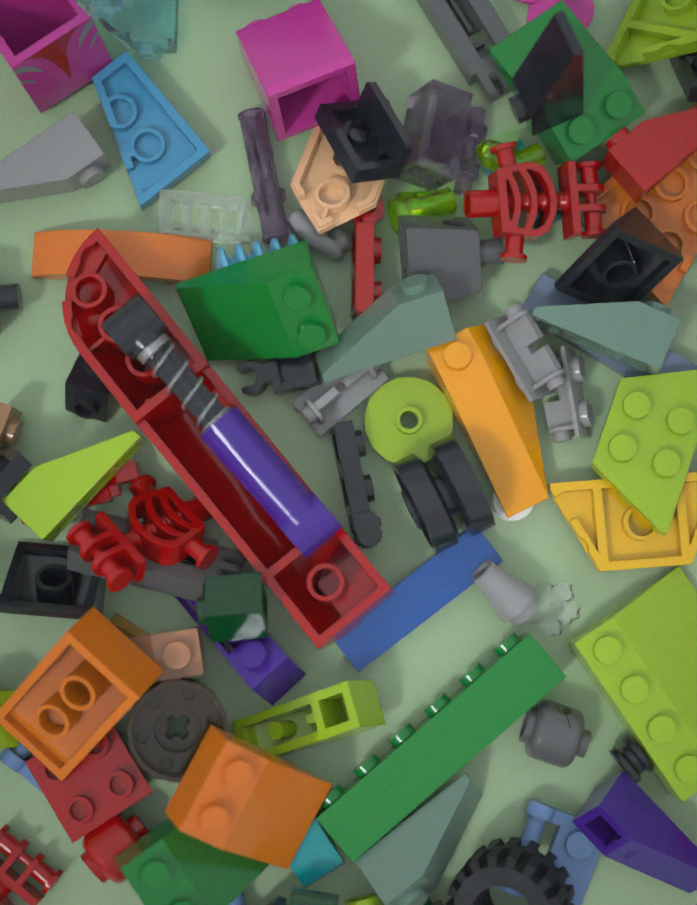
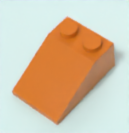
[0,606,164,781]
[165,725,332,869]

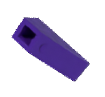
[175,596,306,706]
[572,770,697,893]

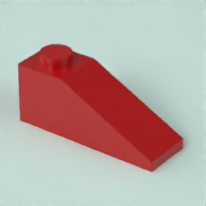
[601,108,697,203]

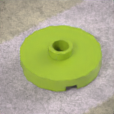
[364,377,454,463]

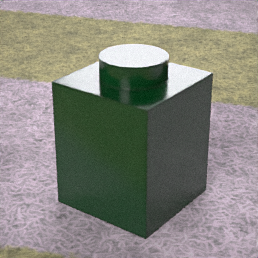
[197,572,268,643]

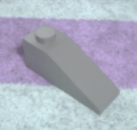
[0,111,111,203]

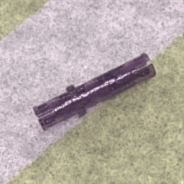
[238,108,291,245]

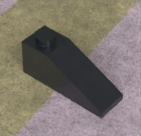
[508,10,584,136]

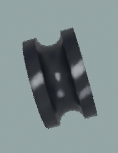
[609,736,655,783]

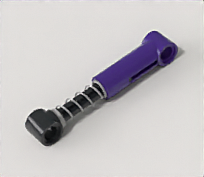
[100,293,342,558]

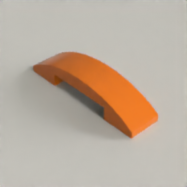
[31,229,213,285]

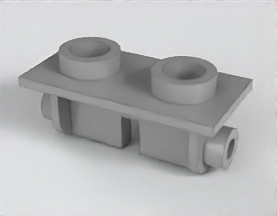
[484,303,566,402]
[544,346,594,443]
[292,365,389,437]

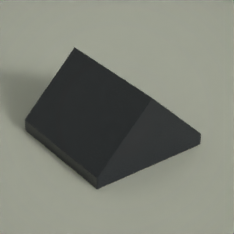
[554,207,683,304]
[0,541,106,619]

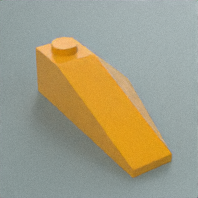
[426,324,549,519]

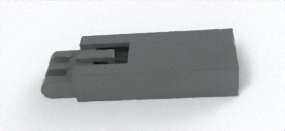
[416,0,511,103]
[67,508,247,601]

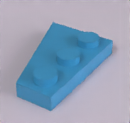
[92,50,212,211]

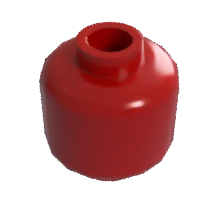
[80,813,149,884]

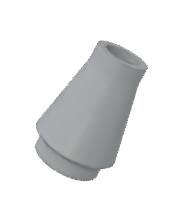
[471,559,539,626]

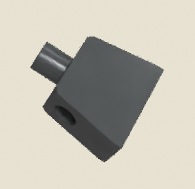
[397,215,505,302]

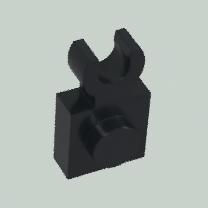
[237,352,321,397]

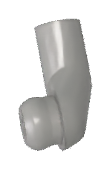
[287,209,353,260]

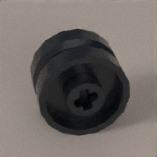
[391,435,495,554]

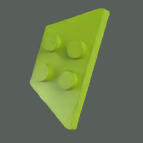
[606,0,697,70]
[590,369,697,536]

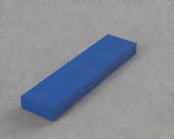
[336,532,503,672]

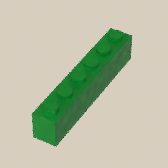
[316,632,566,862]

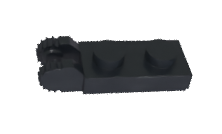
[330,420,383,549]

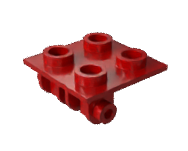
[25,726,153,843]

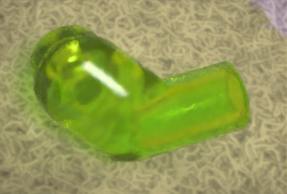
[476,139,546,172]

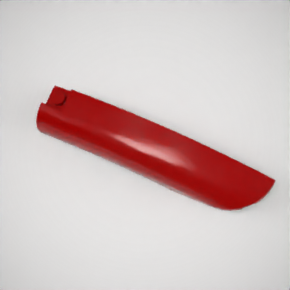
[62,228,395,650]

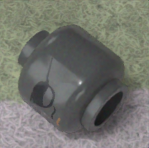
[519,700,591,768]

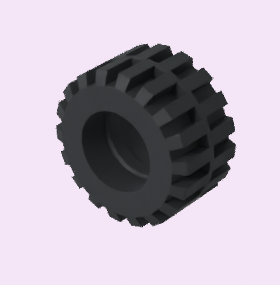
[446,837,575,905]

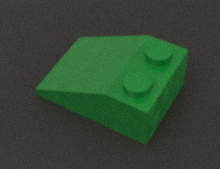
[487,0,646,165]
[175,240,340,361]
[114,818,270,905]

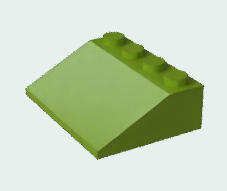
[566,566,697,802]

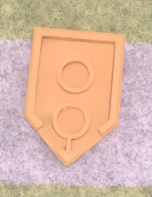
[290,126,387,235]

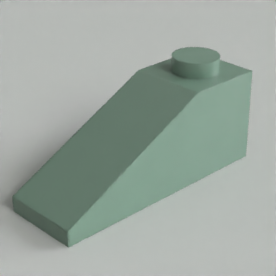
[316,273,456,383]
[531,300,681,375]
[355,773,482,905]

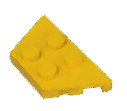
[548,472,697,572]

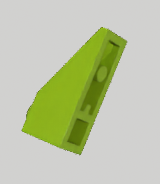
[2,430,148,541]
[232,679,386,757]

